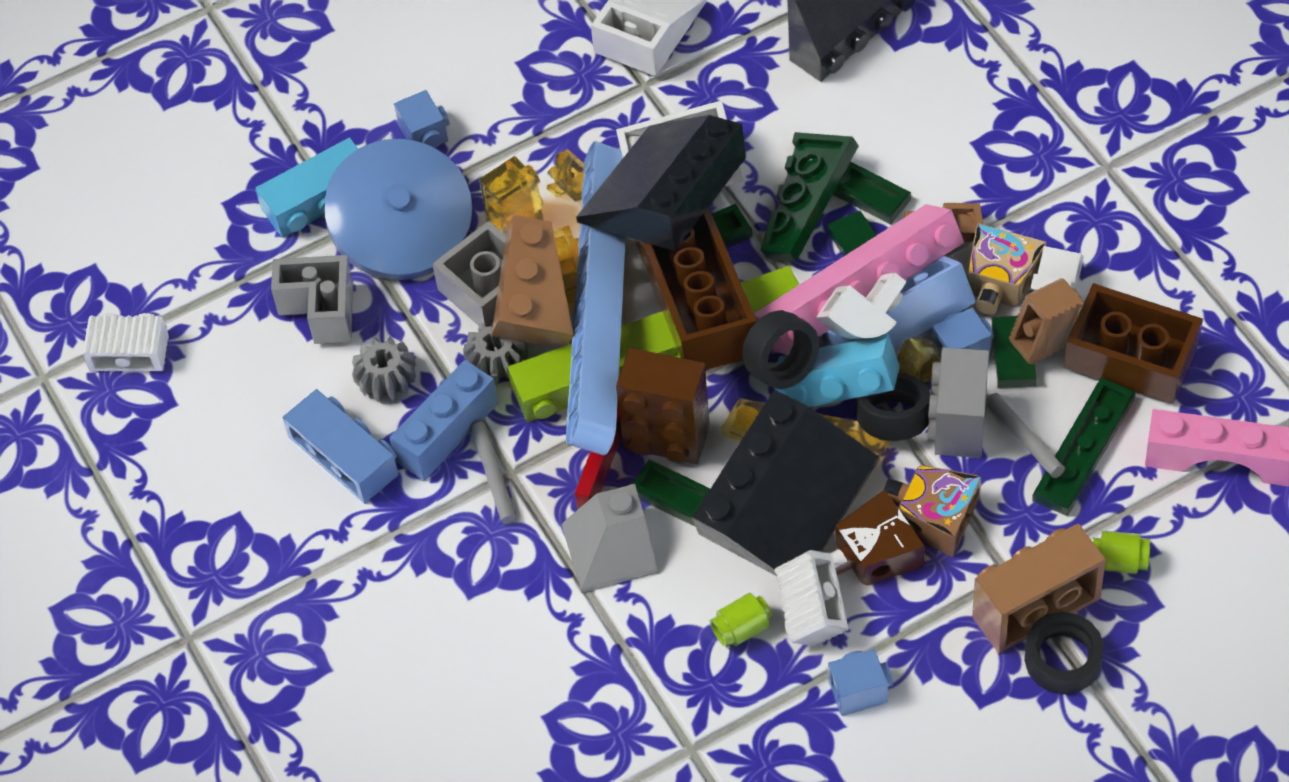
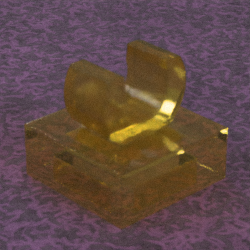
[546,150,584,202]

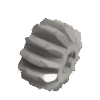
[463,323,528,385]
[352,336,416,402]

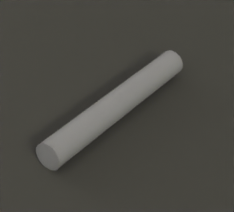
[986,393,1065,478]
[471,422,516,524]

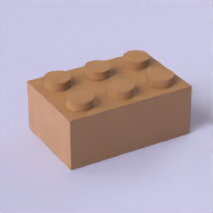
[972,523,1106,654]

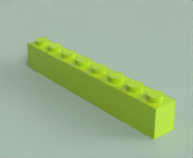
[507,265,799,422]

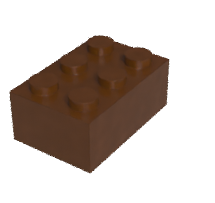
[1064,283,1203,404]
[616,348,710,464]

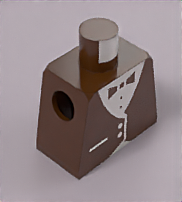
[830,490,925,585]

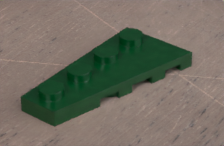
[761,132,859,262]

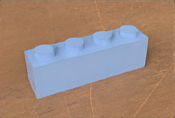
[821,256,976,351]

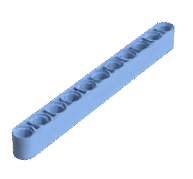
[566,141,626,455]

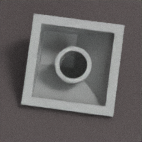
[562,484,658,593]

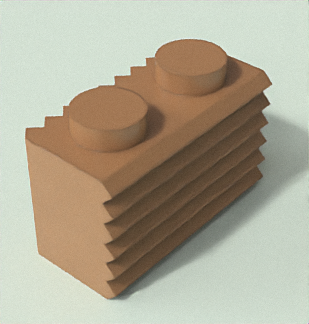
[1009,278,1083,365]

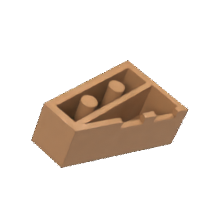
[491,215,573,348]

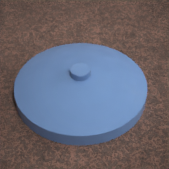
[325,139,472,280]

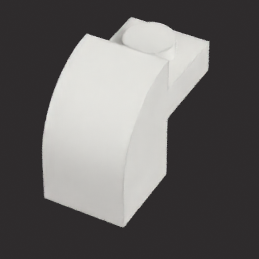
[1031,246,1084,291]
[816,273,906,339]

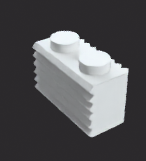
[82,313,169,371]
[774,550,849,646]

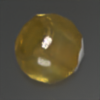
[895,336,941,383]

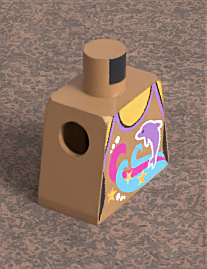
[883,465,981,557]

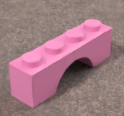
[1145,409,1289,487]

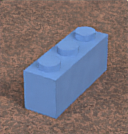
[389,360,499,481]
[282,389,398,504]

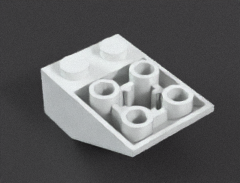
[591,0,706,76]

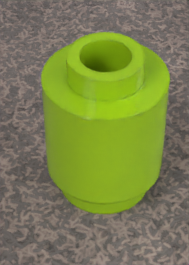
[1093,531,1150,574]
[709,592,772,648]

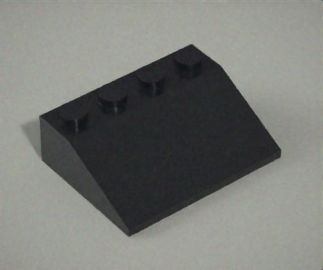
[787,0,916,82]
[576,115,746,251]
[692,389,880,576]

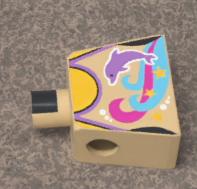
[968,223,1046,315]

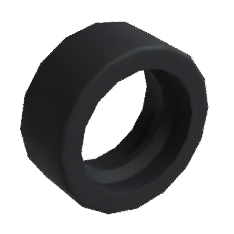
[742,310,819,389]
[857,373,931,441]
[1024,612,1104,694]

